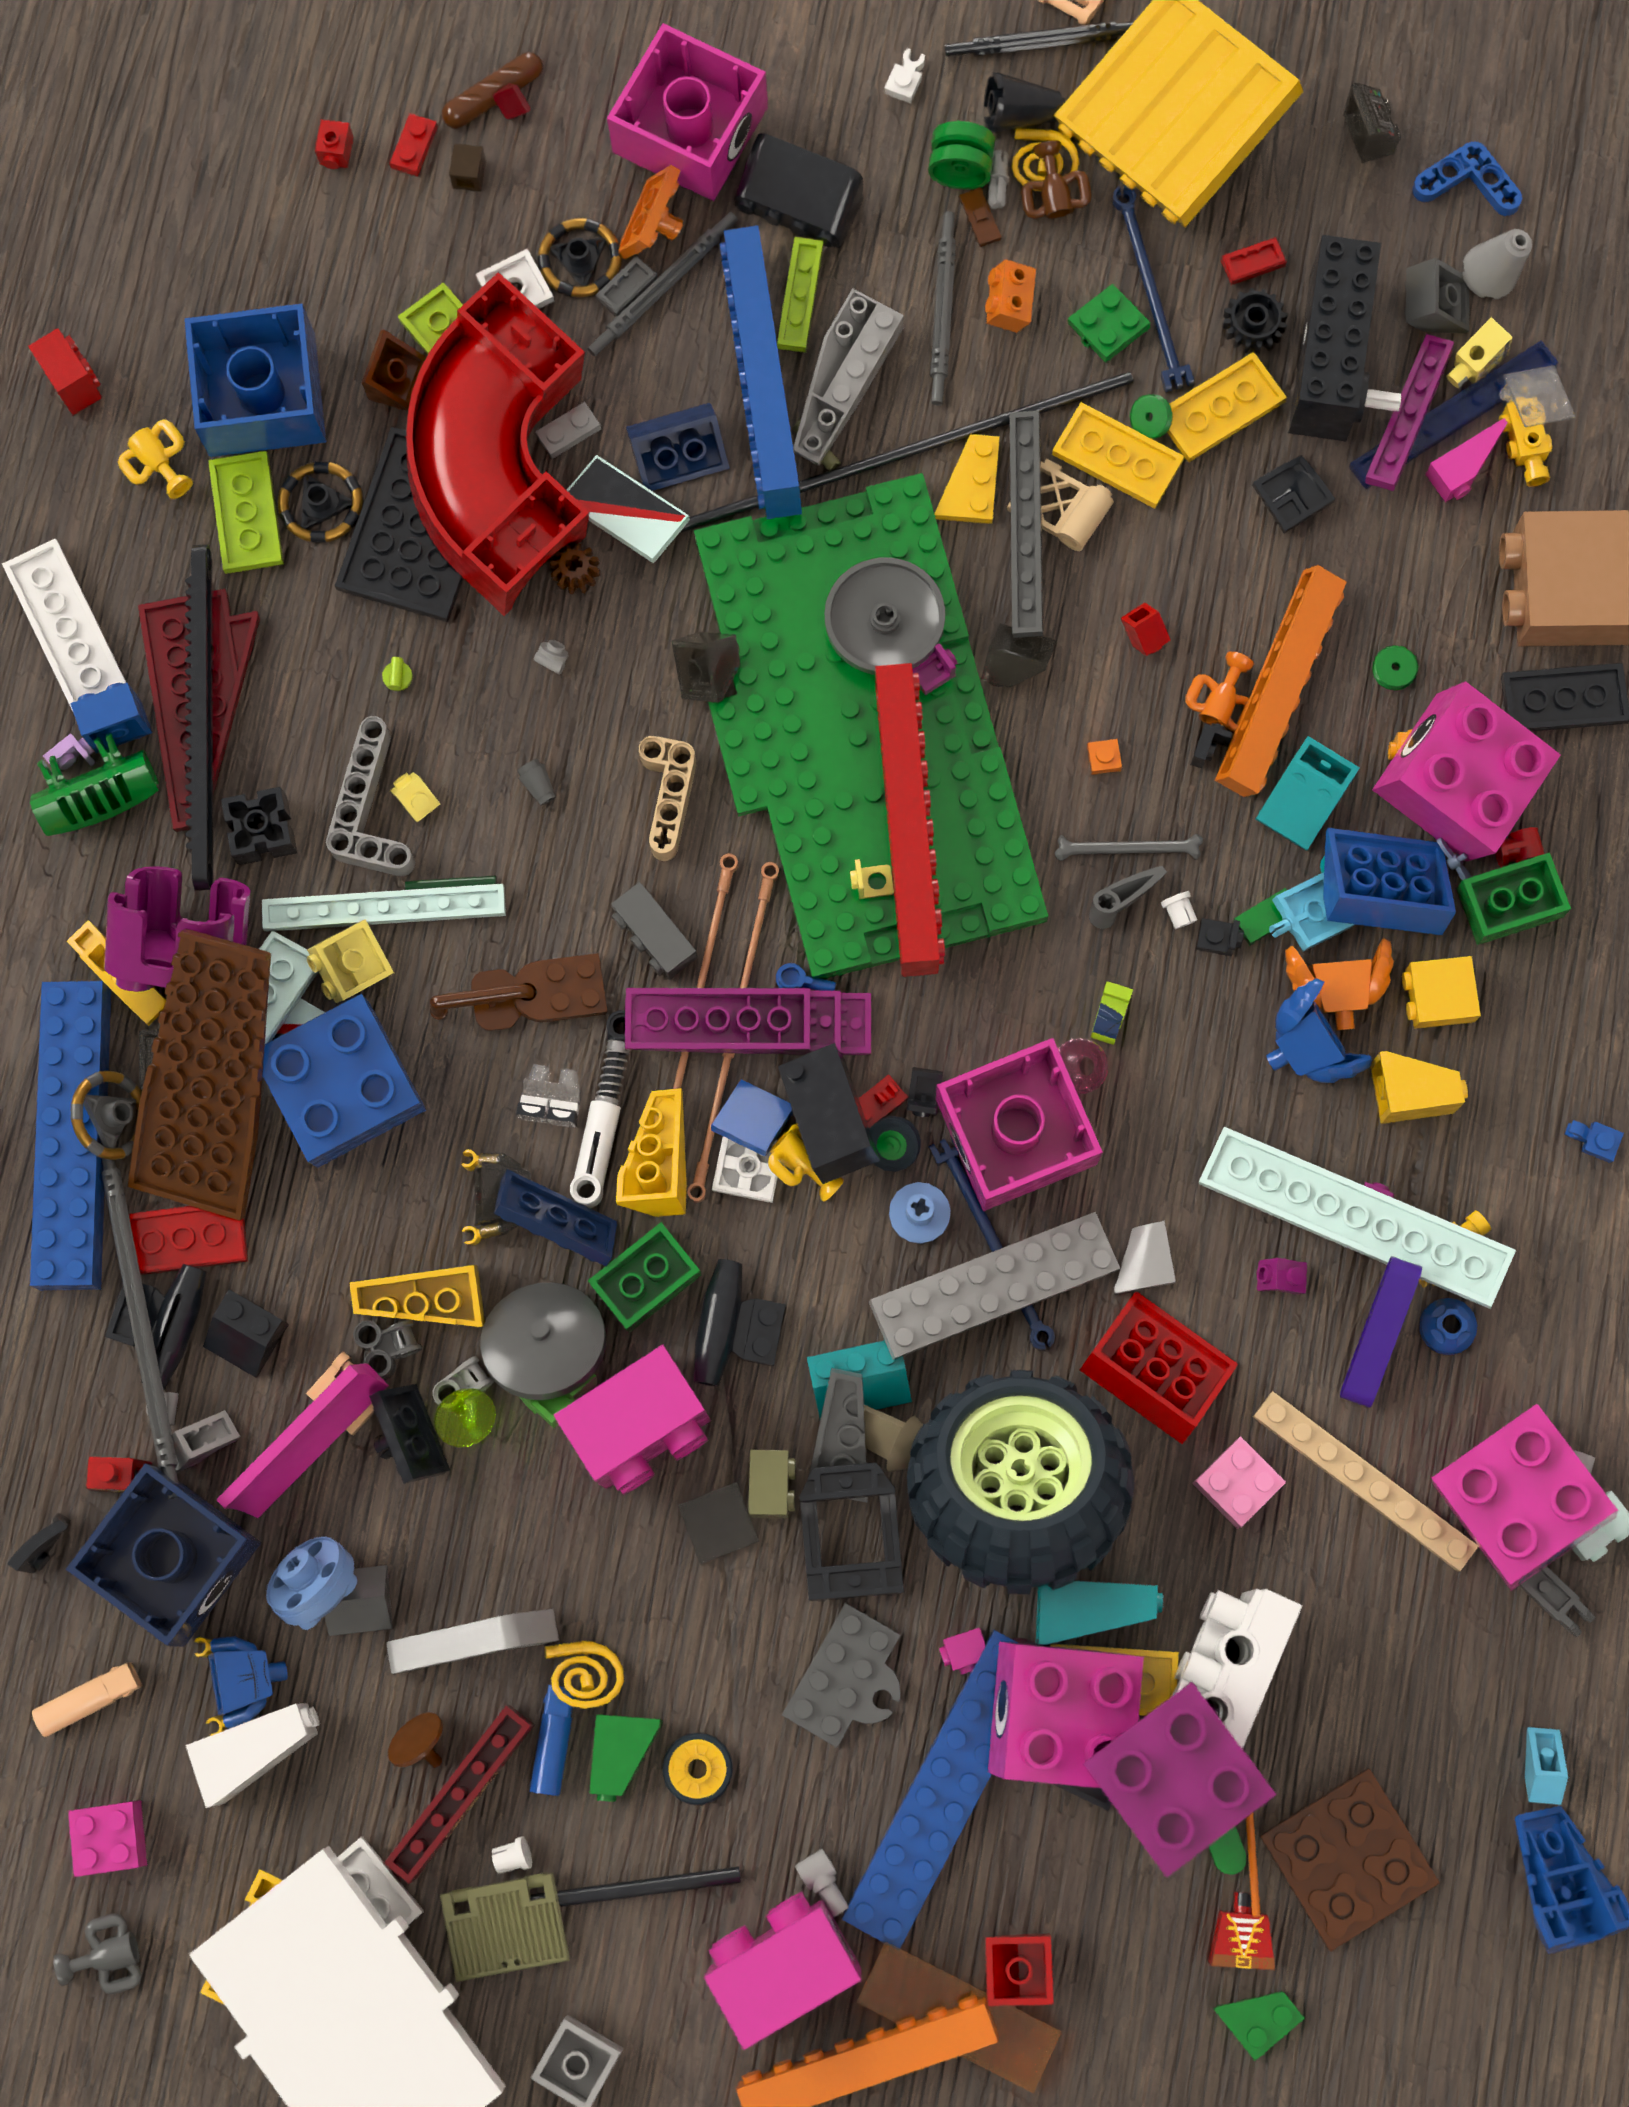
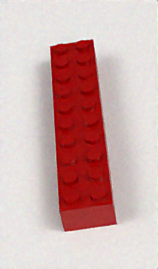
[875,663,945,977]

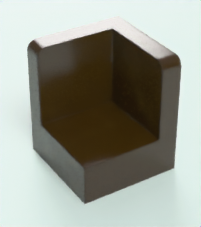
[449,143,486,192]

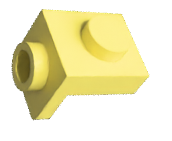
[390,773,440,822]

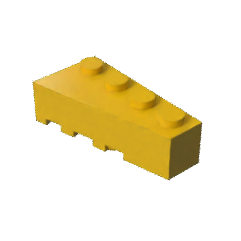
[350,1265,485,1327]

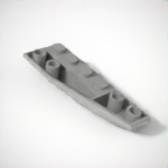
[793,288,904,465]

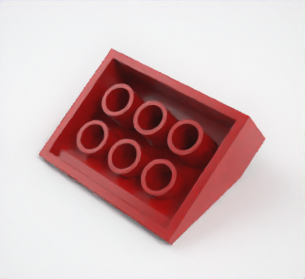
[1079,1291,1238,1444]

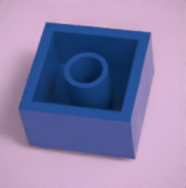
[70,682,152,754]

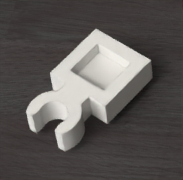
[884,49,925,103]

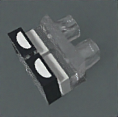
[516,1064,581,1128]

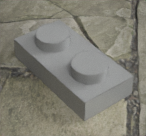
[535,402,601,459]

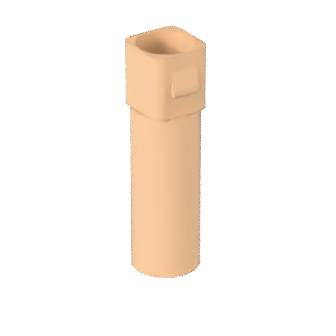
[32,1662,142,1737]

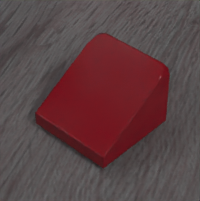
[493,84,530,119]

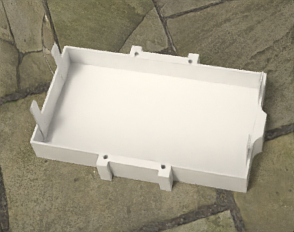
[189,1846,505,2107]

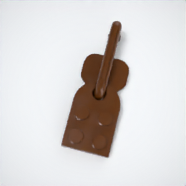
[430,953,608,1031]

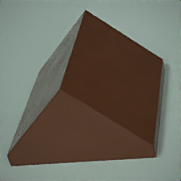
[362,329,426,411]

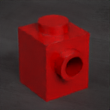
[315,119,354,169]
[1120,602,1171,656]

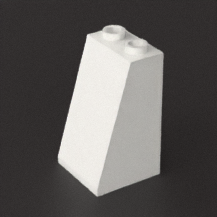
[186,1703,320,1808]

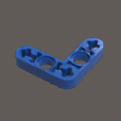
[1412,141,1522,216]

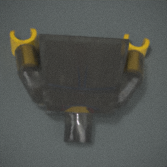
[461,1149,546,1245]

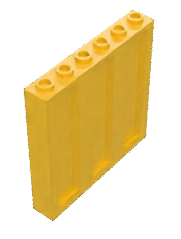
[1054,0,1304,227]

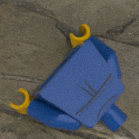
[194,1636,288,1736]

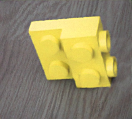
[307,919,394,1003]

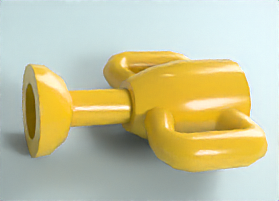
[118,419,193,499]
[768,1124,844,1202]

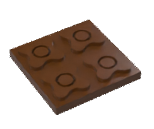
[1259,1768,1440,1952]

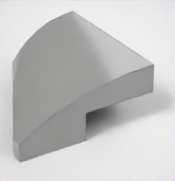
[1114,1221,1176,1294]

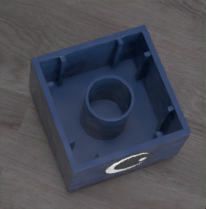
[66,1463,262,1647]

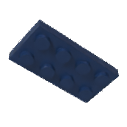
[494,1169,617,1266]

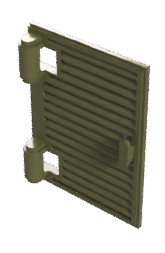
[440,1872,570,1982]

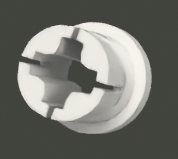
[1161,891,1197,929]
[492,1836,532,1874]

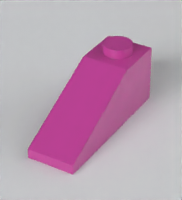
[1425,418,1507,503]

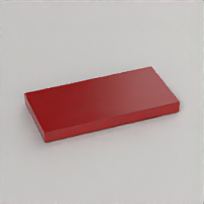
[129,1206,248,1275]

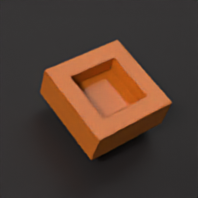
[1087,739,1122,775]

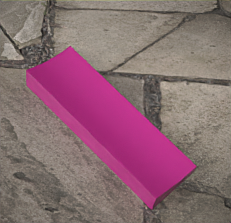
[216,1363,389,1518]

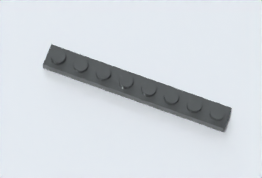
[1010,410,1043,638]

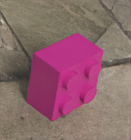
[68,1800,147,1877]

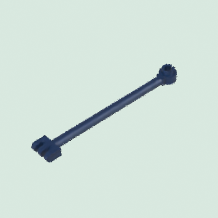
[1112,185,1194,393]
[928,1135,1055,1351]

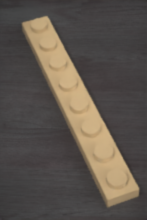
[1253,1391,1478,1572]

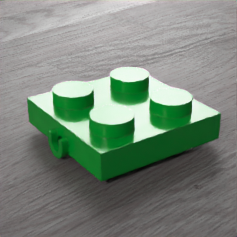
[1068,284,1151,363]

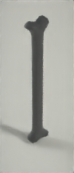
[1055,834,1203,861]

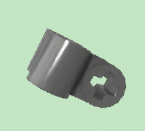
[353,1320,422,1380]

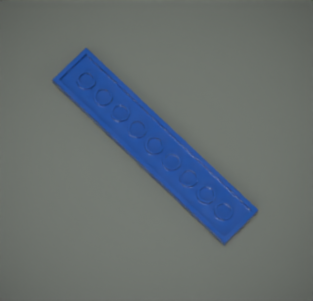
[841,1629,1018,1951]

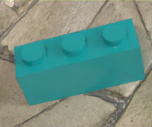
[807,1340,912,1419]

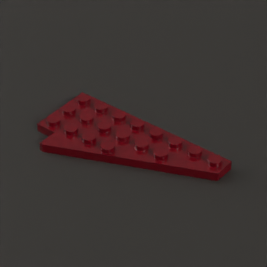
[138,589,260,832]

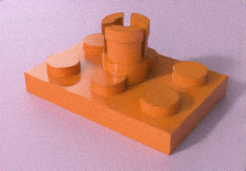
[618,165,684,260]

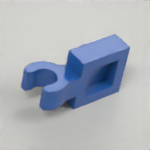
[1564,1120,1624,1163]

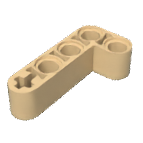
[639,736,696,861]

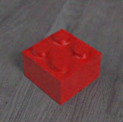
[28,328,102,416]

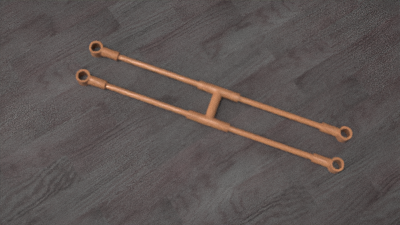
[673,853,779,1203]

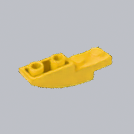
[67,920,166,1026]

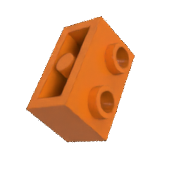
[985,259,1036,333]

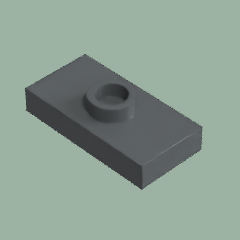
[596,256,658,316]

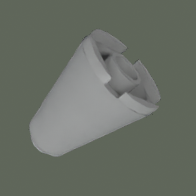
[1462,229,1532,299]

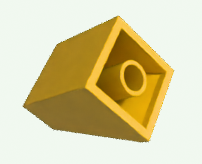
[1370,1051,1468,1124]

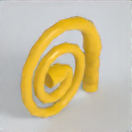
[1011,128,1079,192]
[544,1640,624,1709]

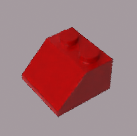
[985,1933,1054,2006]

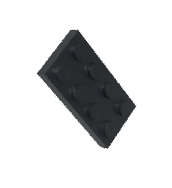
[1501,663,1629,732]

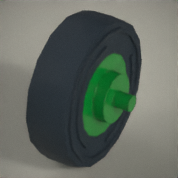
[870,1116,921,1172]

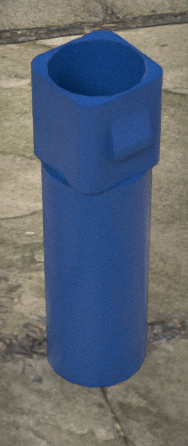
[529,1685,576,1796]

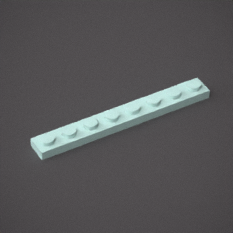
[262,884,506,932]

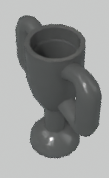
[53,1913,142,1994]

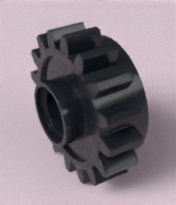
[1222,288,1288,354]

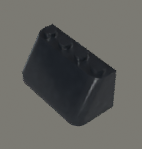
[734,133,863,249]

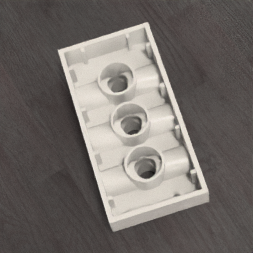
[1172,1589,1302,1748]

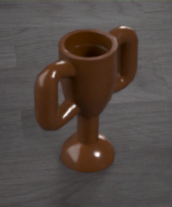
[1021,141,1092,219]

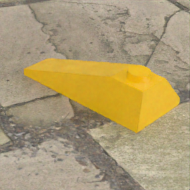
[616,1088,687,1217]

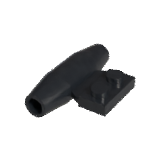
[694,1259,786,1387]
[105,1264,207,1390]

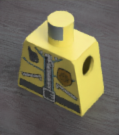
[1447,317,1513,388]

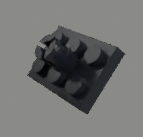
[369,1384,450,1484]

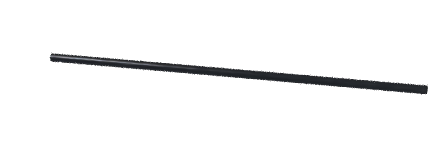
[680,372,1133,533]

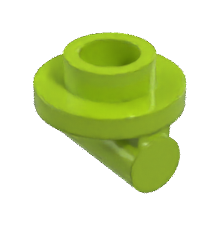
[382,657,413,691]

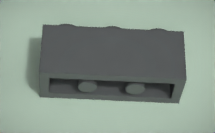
[611,882,698,980]

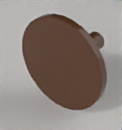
[388,1712,443,1768]

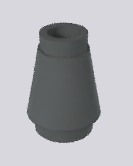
[517,759,556,806]

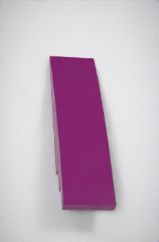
[625,988,871,1055]

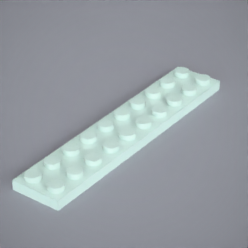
[1199,1127,1516,1309]

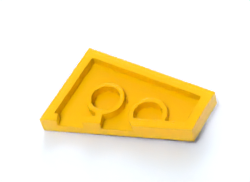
[934,434,1000,524]

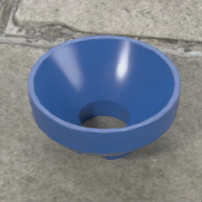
[1419,1298,1477,1355]

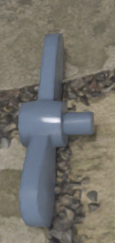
[1437,838,1472,880]

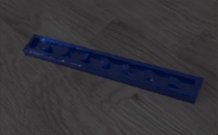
[1349,340,1559,489]

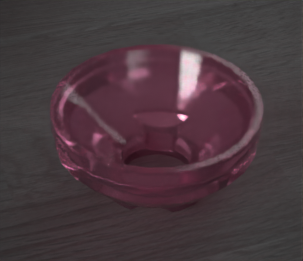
[1058,1038,1108,1094]

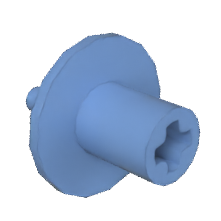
[889,1182,951,1244]

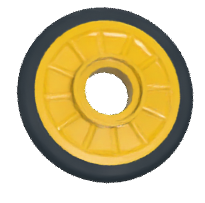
[663,1733,733,1805]

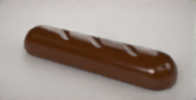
[442,52,543,128]

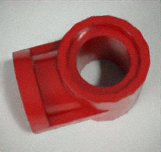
[1495,827,1544,867]

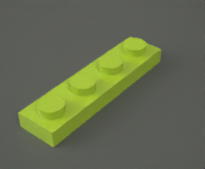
[777,237,823,353]

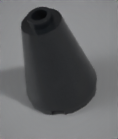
[984,72,1065,133]

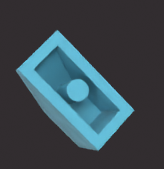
[1525,1727,1568,1805]

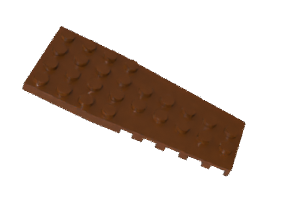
[127,929,271,1221]

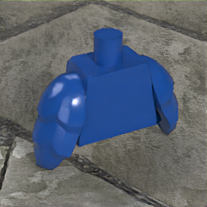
[1266,978,1372,1083]

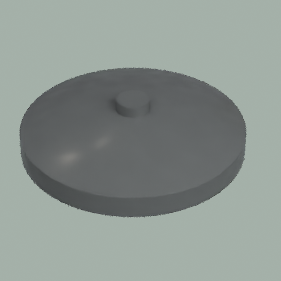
[825,557,945,675]
[480,1282,606,1400]

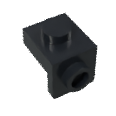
[906,1067,943,1117]

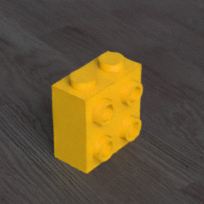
[1402,956,1481,1029]

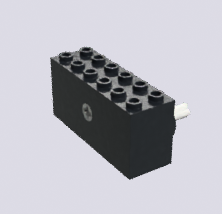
[1288,235,1401,442]

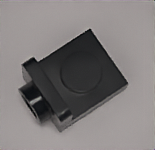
[1190,723,1233,769]
[1196,918,1244,957]

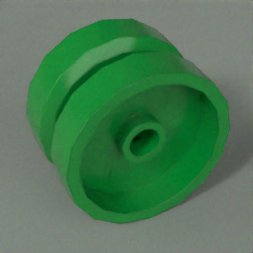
[928,121,995,190]

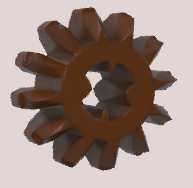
[550,542,601,595]

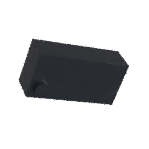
[778,1043,880,1184]

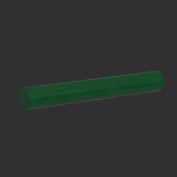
[405,876,497,890]

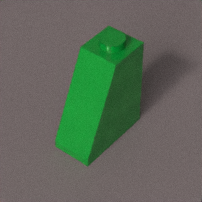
[589,1714,662,1802]

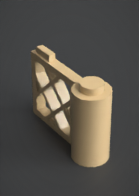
[1007,459,1114,551]

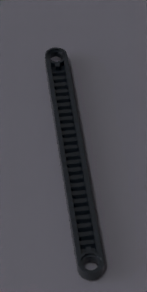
[185,544,213,891]

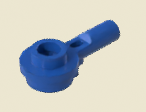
[776,963,837,991]

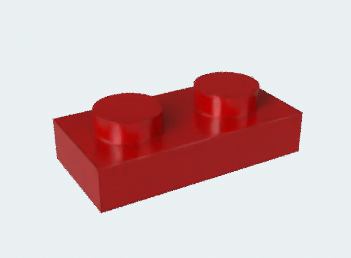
[390,113,438,177]

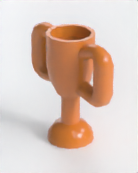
[1186,651,1254,733]

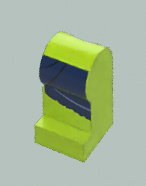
[1090,981,1133,1045]

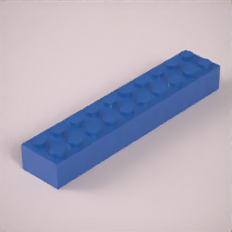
[719,225,802,519]
[30,981,111,1291]

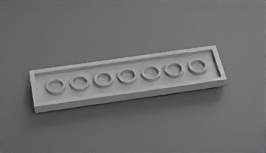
[869,1212,1120,1360]

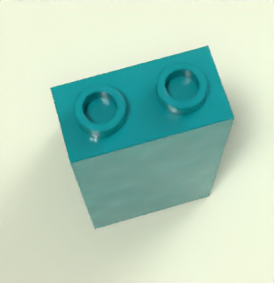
[1035,1581,1163,1646]

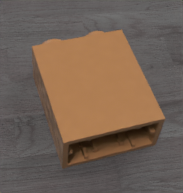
[1499,510,1629,646]

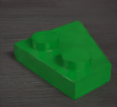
[1213,1991,1305,2061]

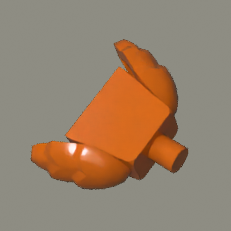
[1285,937,1394,1030]

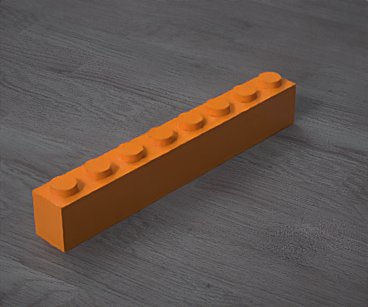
[1215,565,1347,797]
[736,1996,999,2107]

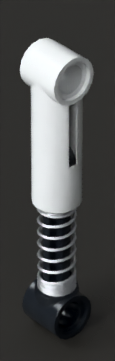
[570,1010,630,1208]

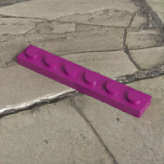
[1366,334,1454,491]

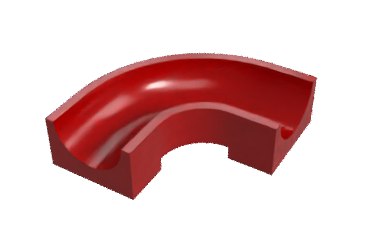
[406,272,590,616]

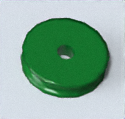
[1130,394,1173,439]
[1372,645,1418,691]

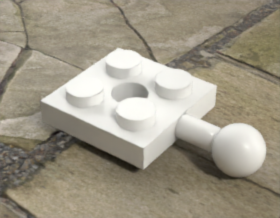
[476,249,554,309]

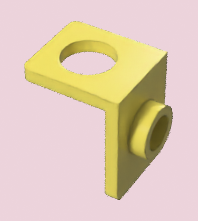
[850,859,894,899]

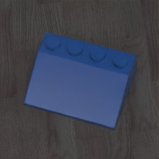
[1323,828,1456,935]

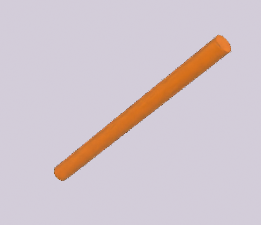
[1246,1813,1261,1917]

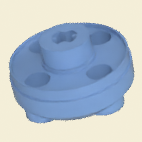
[266,1537,357,1630]

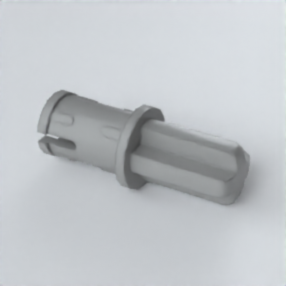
[988,150,1009,209]

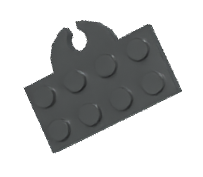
[782,1603,901,1748]

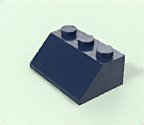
[626,403,730,491]

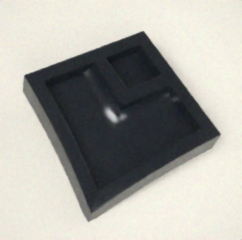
[1252,455,1335,534]
[7,1513,71,1573]

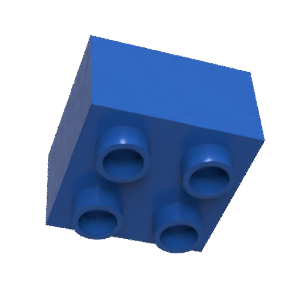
[184,303,326,457]
[262,994,426,1168]

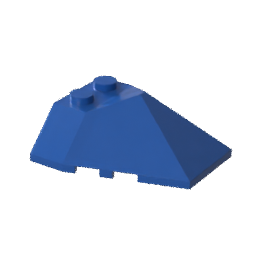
[1515,1806,1629,1955]

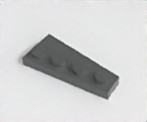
[808,1368,868,1503]

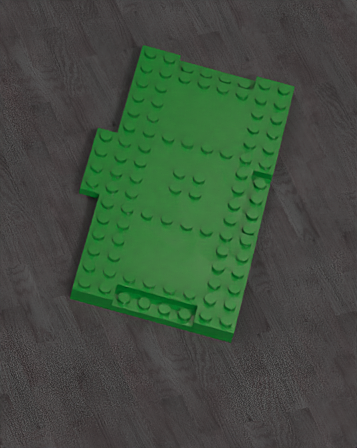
[694,473,1048,979]

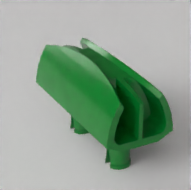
[30,733,159,836]

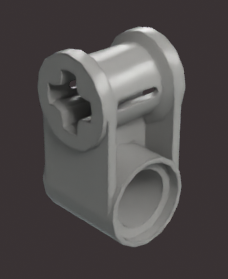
[433,1356,494,1411]

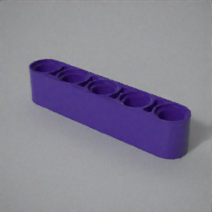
[1340,1256,1422,1408]

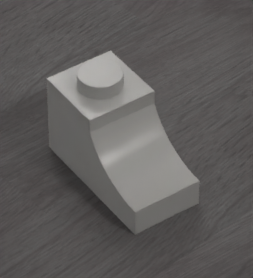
[172,1410,240,1473]

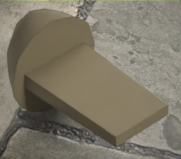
[864,1405,924,1472]

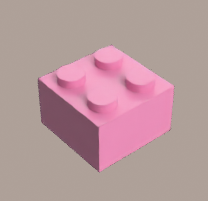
[1192,1437,1286,1529]

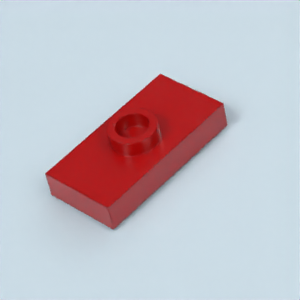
[1221,237,1287,285]

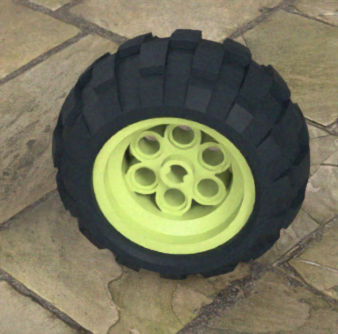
[907,1370,1134,1594]

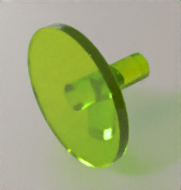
[434,1388,496,1447]

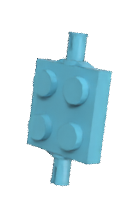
[1269,872,1355,952]

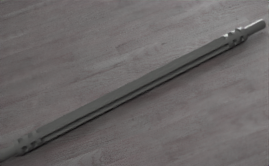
[101,1142,179,1499]

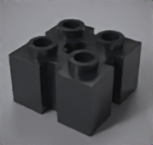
[221,787,298,865]

